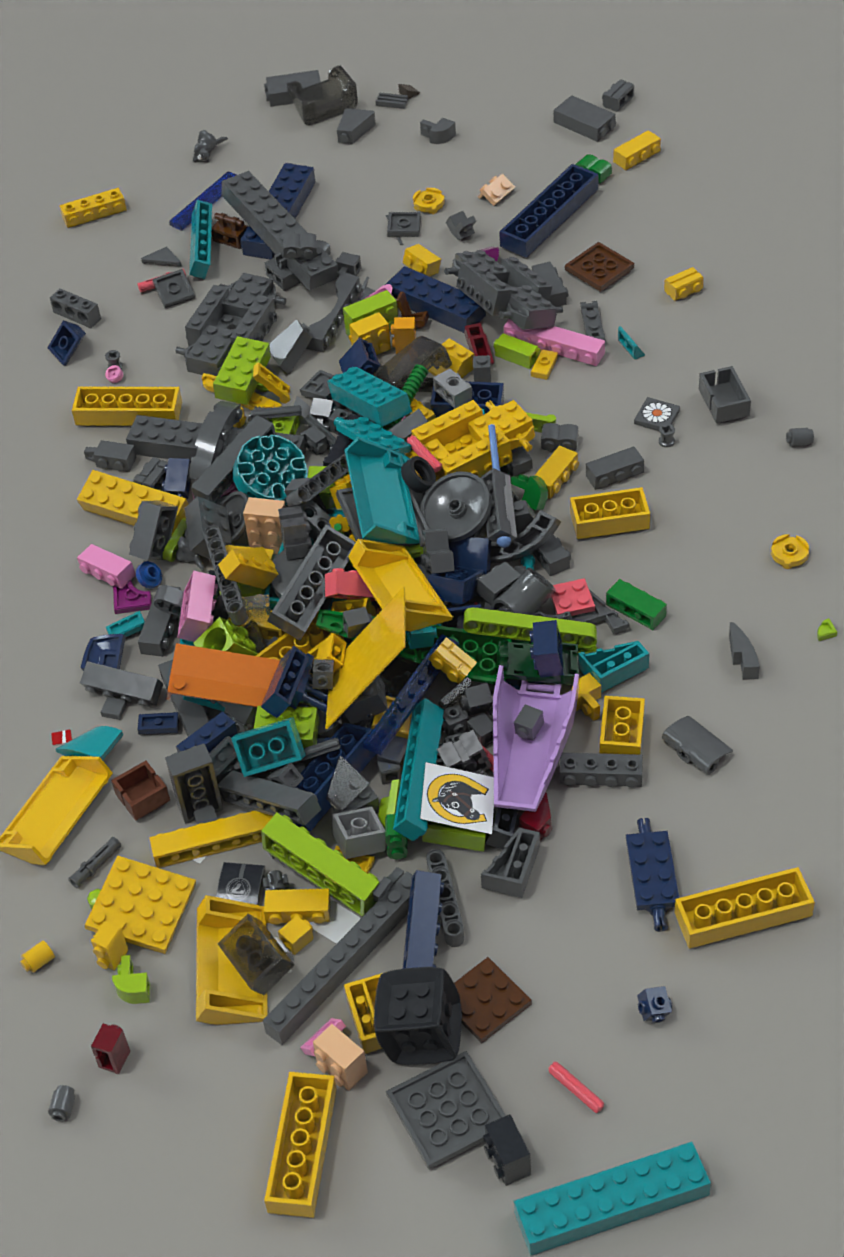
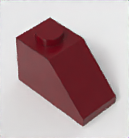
[519,792,552,841]

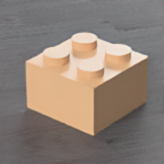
[313,1024,368,1091]

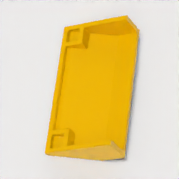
[0,756,113,865]

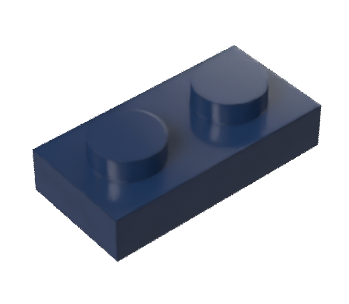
[137,712,179,735]

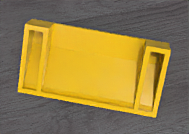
[348,539,453,631]
[196,895,268,1025]

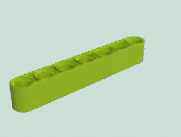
[463,607,597,649]

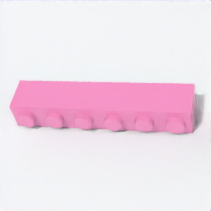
[504,319,605,366]

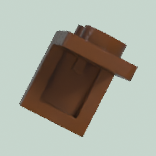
[396,291,429,328]

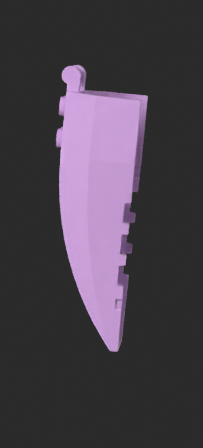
[493,665,579,812]

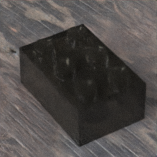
[218,914,295,995]

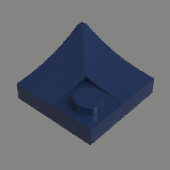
[81,634,126,671]

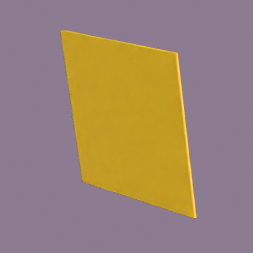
[326,587,405,729]

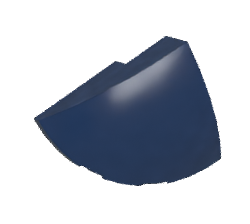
[448,537,492,597]

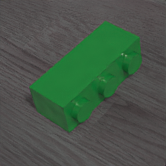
[606,579,667,630]

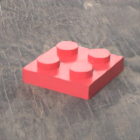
[550,578,595,616]

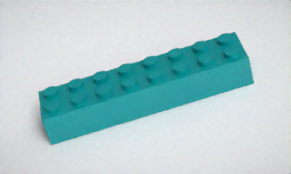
[514,1141,711,1256]

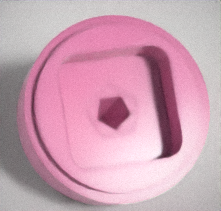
[105,365,123,383]

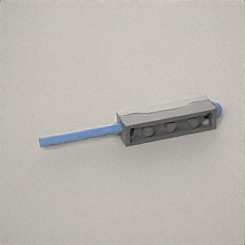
[481,424,517,548]

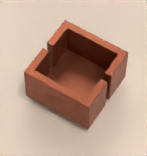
[111,760,170,821]

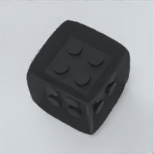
[374,967,462,1065]

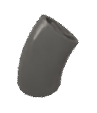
[491,568,556,615]

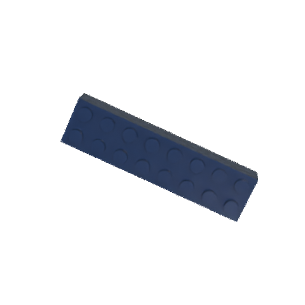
[241,163,316,260]
[499,164,598,258]

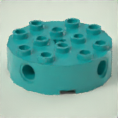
[233,435,308,506]

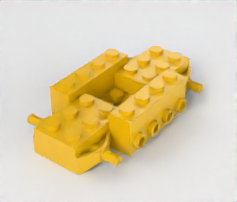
[404,400,535,481]

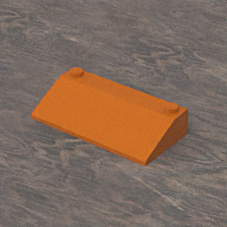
[166,643,280,707]

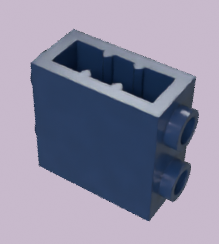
[339,338,380,375]

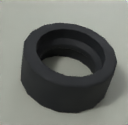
[401,456,436,493]

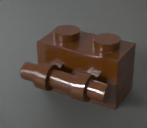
[211,213,248,249]

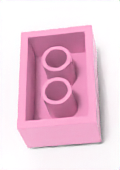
[177,570,218,642]

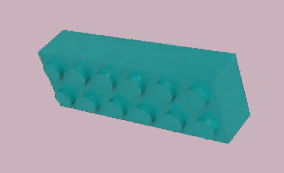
[327,367,412,427]

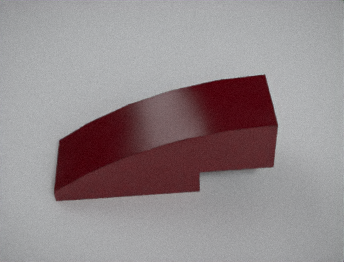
[464,323,494,365]

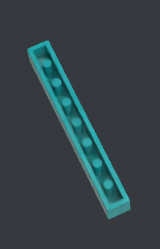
[393,698,444,841]

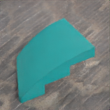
[56,726,123,760]

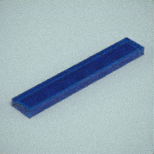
[169,171,236,231]

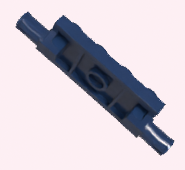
[625,818,679,932]

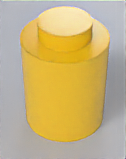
[20,940,55,973]

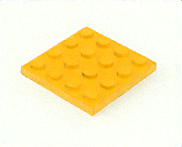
[85,855,196,954]

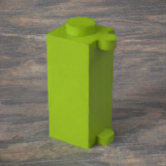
[493,333,541,369]

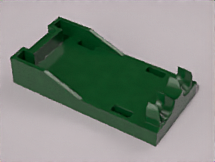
[498,640,579,685]

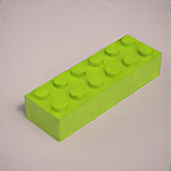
[261,813,379,917]

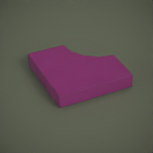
[113,580,152,614]

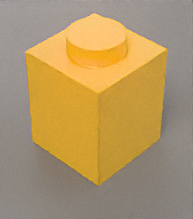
[278,915,314,955]

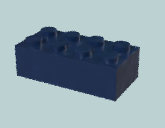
[430,381,504,418]

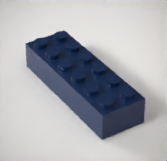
[385,266,486,333]
[293,723,382,832]

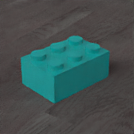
[231,717,306,777]

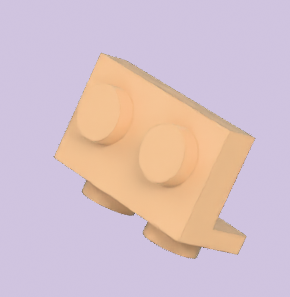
[478,173,515,206]

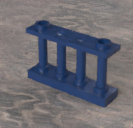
[290,653,343,726]

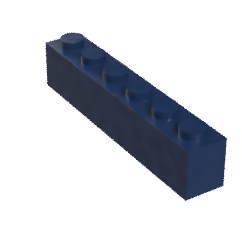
[402,870,444,969]

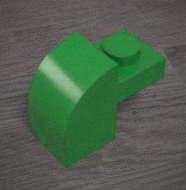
[510,474,548,510]

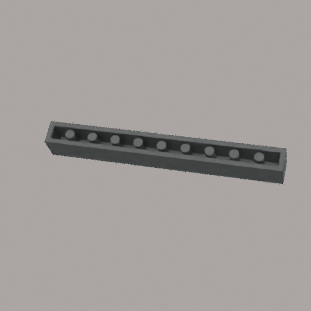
[263,871,413,1045]

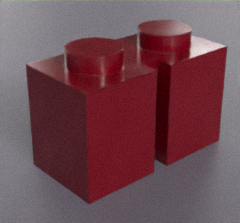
[91,1023,131,1074]

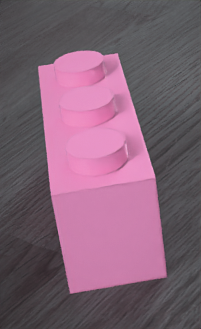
[77,544,136,589]

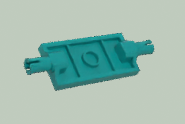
[334,417,411,464]

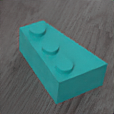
[578,641,650,693]

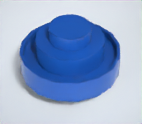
[136,561,162,589]

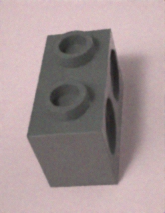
[459,683,493,716]

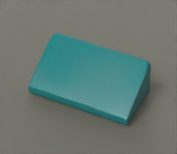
[618,326,645,359]

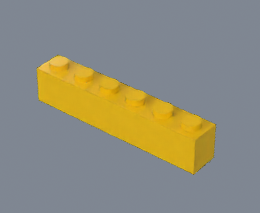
[149,811,273,868]

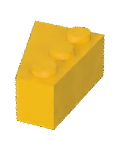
[218,547,279,589]
[344,973,383,1054]

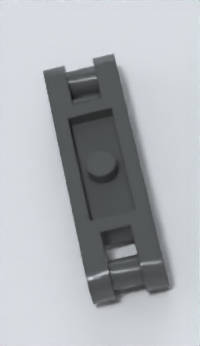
[580,301,605,341]

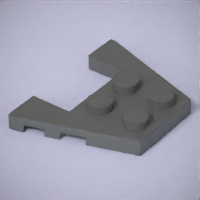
[555,590,629,634]

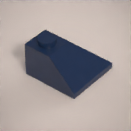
[47,320,86,366]

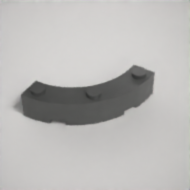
[188,401,242,480]
[490,510,561,563]

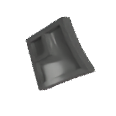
[300,370,334,400]

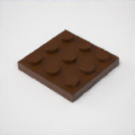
[565,242,634,292]
[454,957,532,1044]

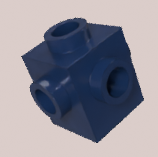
[637,986,672,1023]

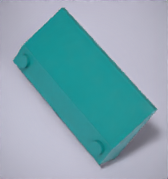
[345,437,420,544]

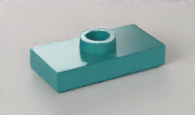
[106,611,145,637]

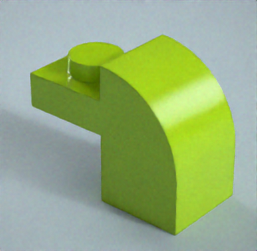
[112,955,150,1004]

